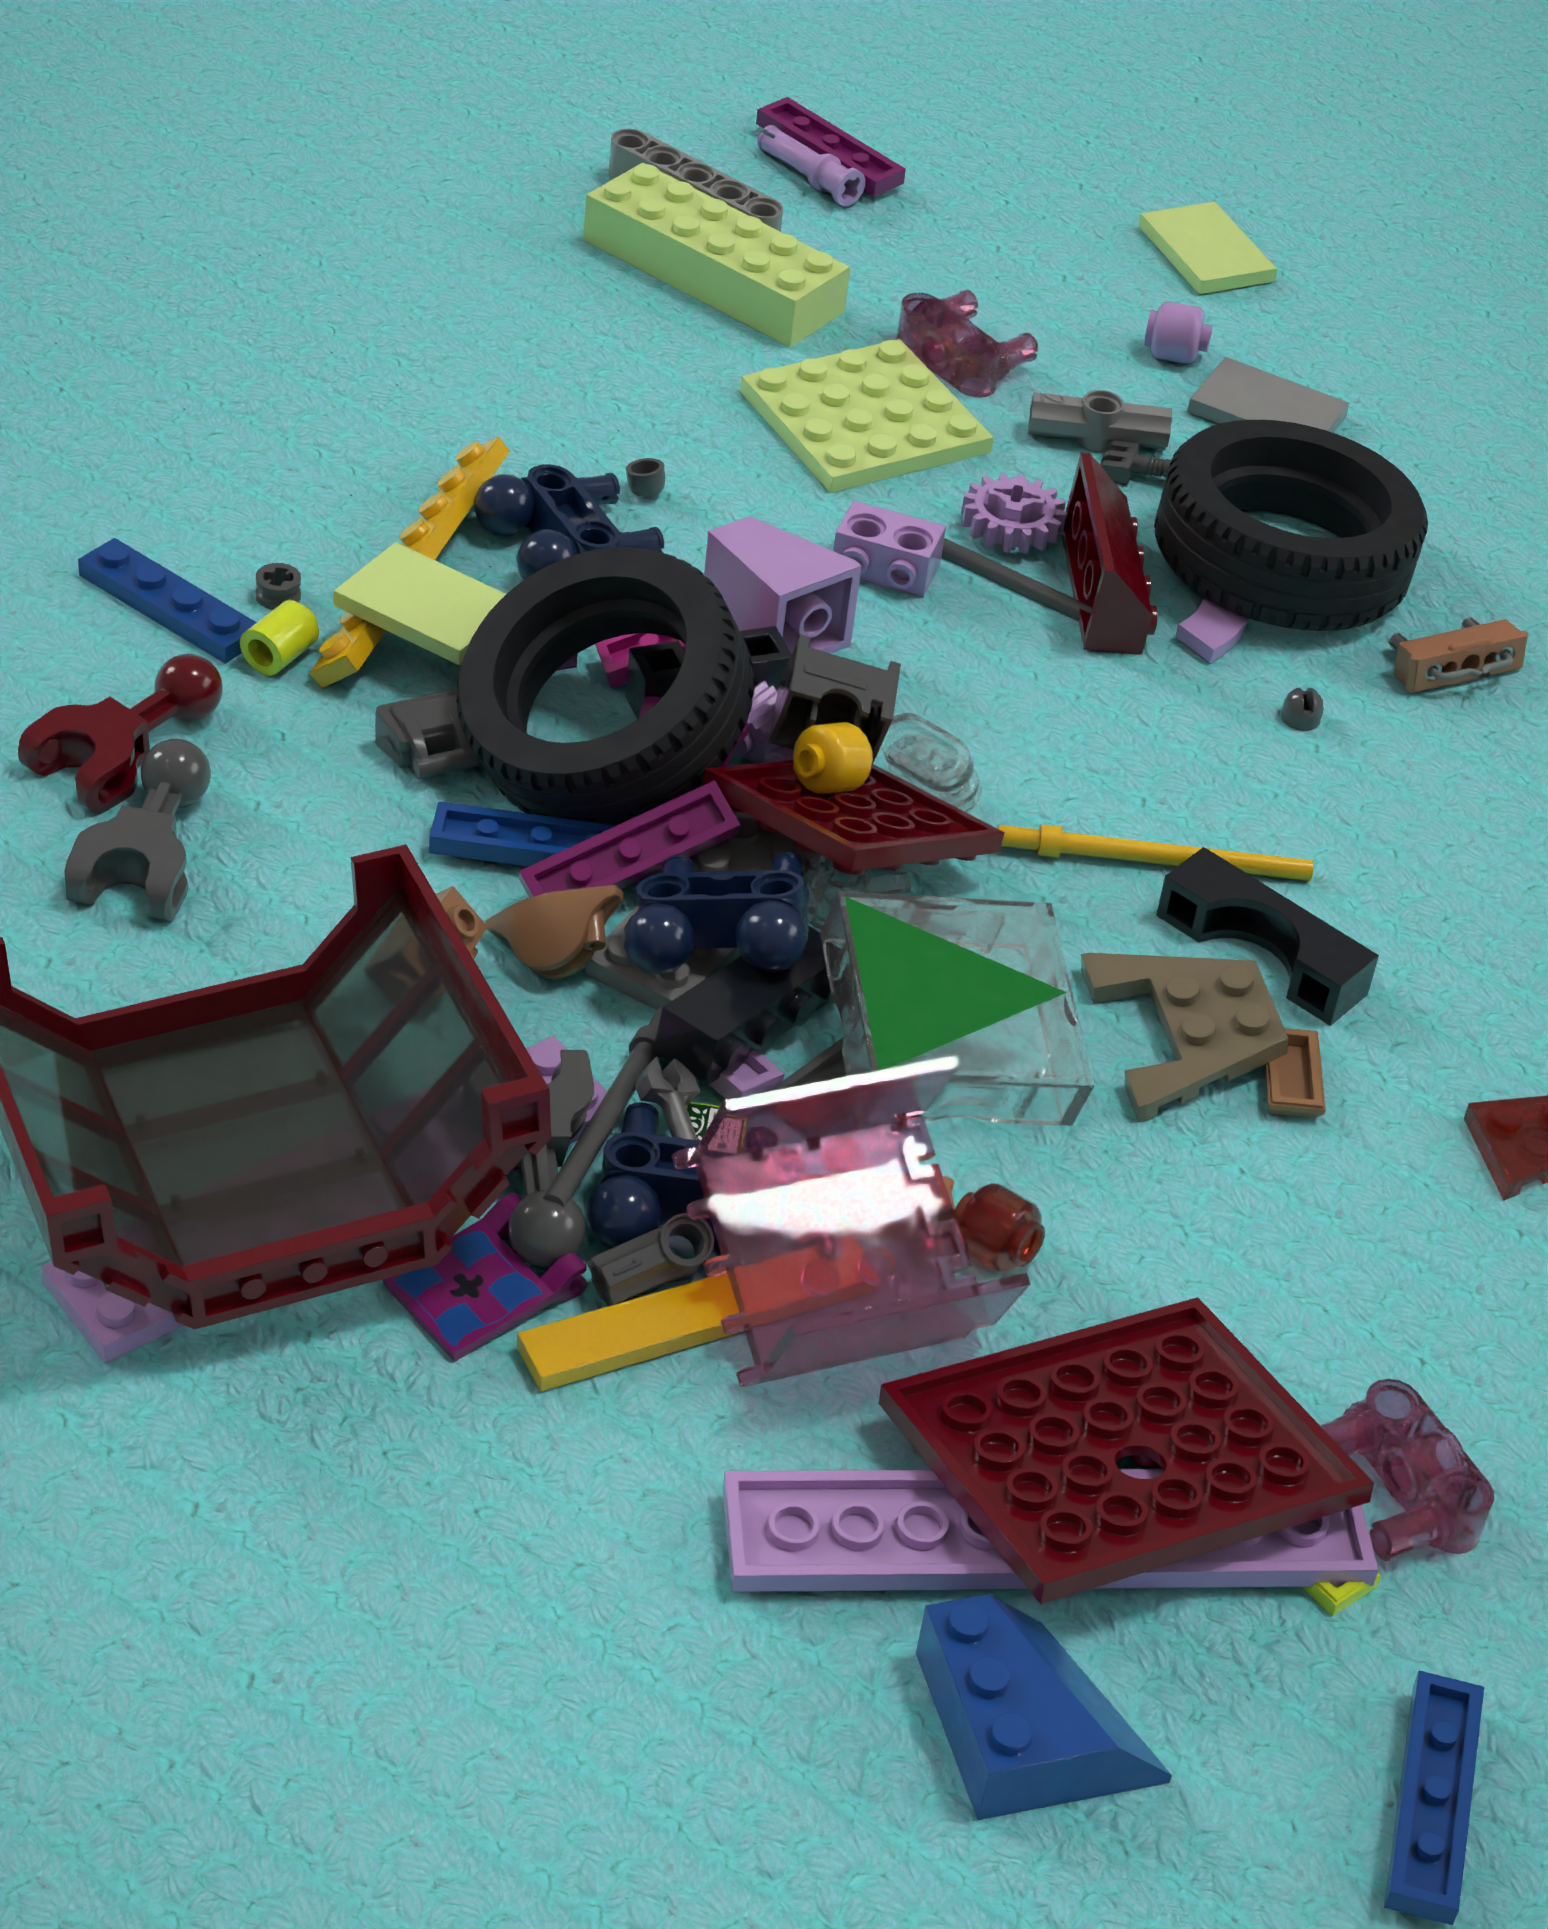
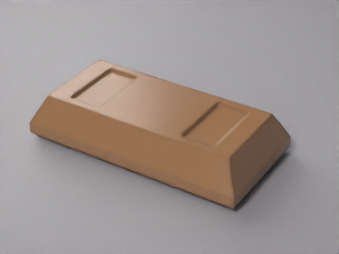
[1265,1028,1326,1119]

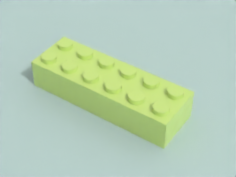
[583,162,850,347]

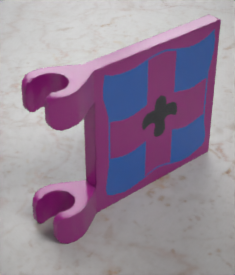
[382,1193,587,1362]

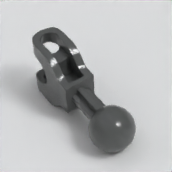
[64,739,211,921]
[466,1050,594,1268]

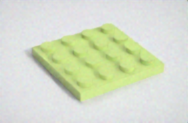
[740,339,994,493]

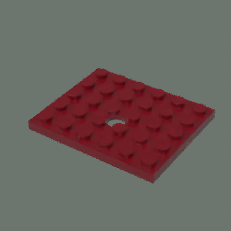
[879,1297,1374,1605]

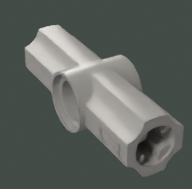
[1028,390,1172,452]

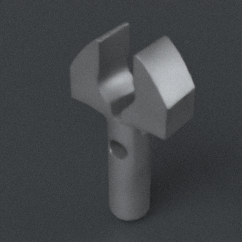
[635,1057,700,1140]

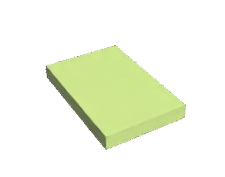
[1138,201,1277,295]
[333,542,506,665]

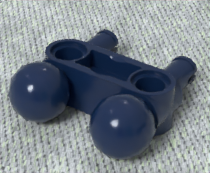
[474,464,665,581]
[623,851,809,975]
[586,1102,782,1268]

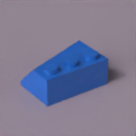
[916,1594,1172,1820]

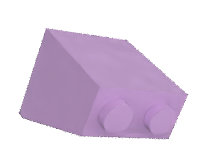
[704,516,862,654]

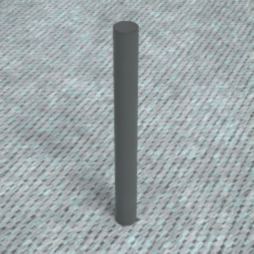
[942,538,1092,622]

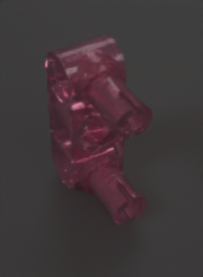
[896,290,1038,397]
[1320,1379,1494,1562]

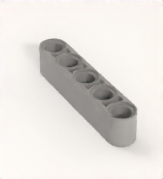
[609,129,783,232]

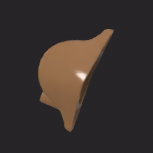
[485,885,624,979]

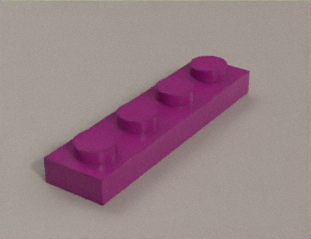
[756,97,906,197]
[519,780,740,898]

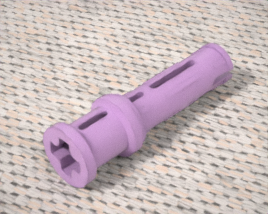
[757,125,865,207]

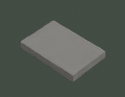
[1187,357,1350,433]

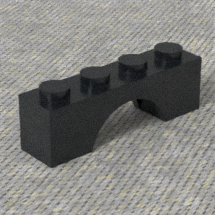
[1156,847,1379,1026]

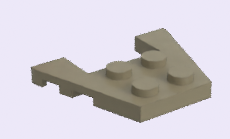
[1081,953,1288,1122]

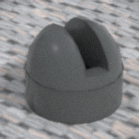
[626,458,666,499]
[1281,687,1324,731]

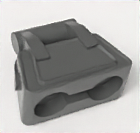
[375,689,479,779]

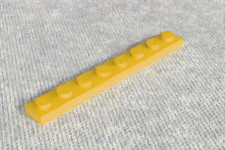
[310,436,510,688]

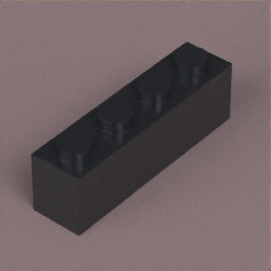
[653,925,851,1086]

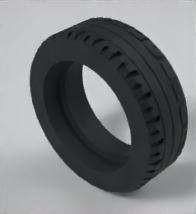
[1154,419,1428,631]
[456,547,755,825]

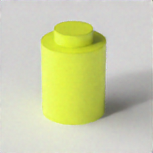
[240,600,319,676]

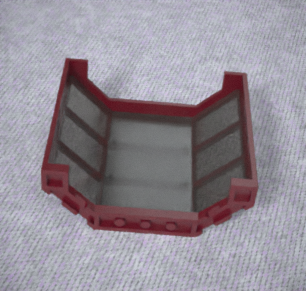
[0,844,551,1330]

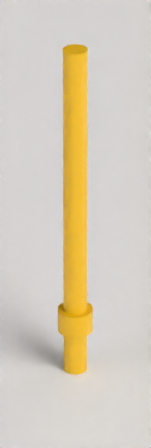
[997,824,1314,881]

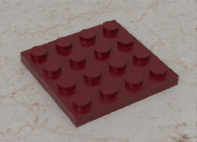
[701,760,1005,875]

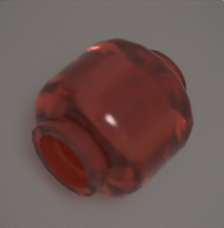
[953,1183,1045,1272]

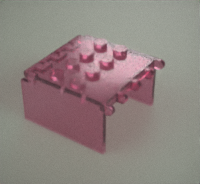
[671,1055,1031,1387]

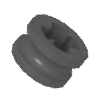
[256,563,301,610]

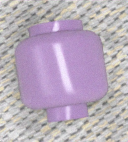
[1144,302,1212,365]

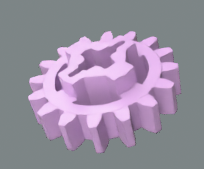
[961,473,1067,554]

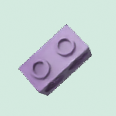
[833,501,946,597]

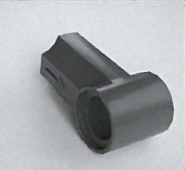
[588,1213,714,1306]

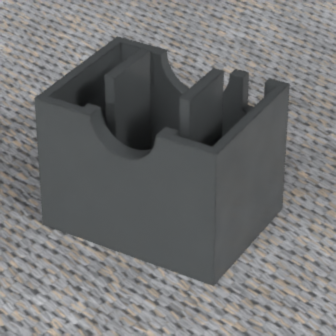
[768,634,901,767]

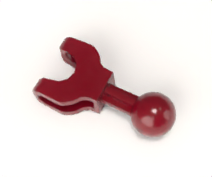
[18,654,223,813]

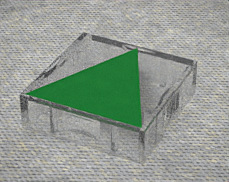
[820,891,1094,1126]

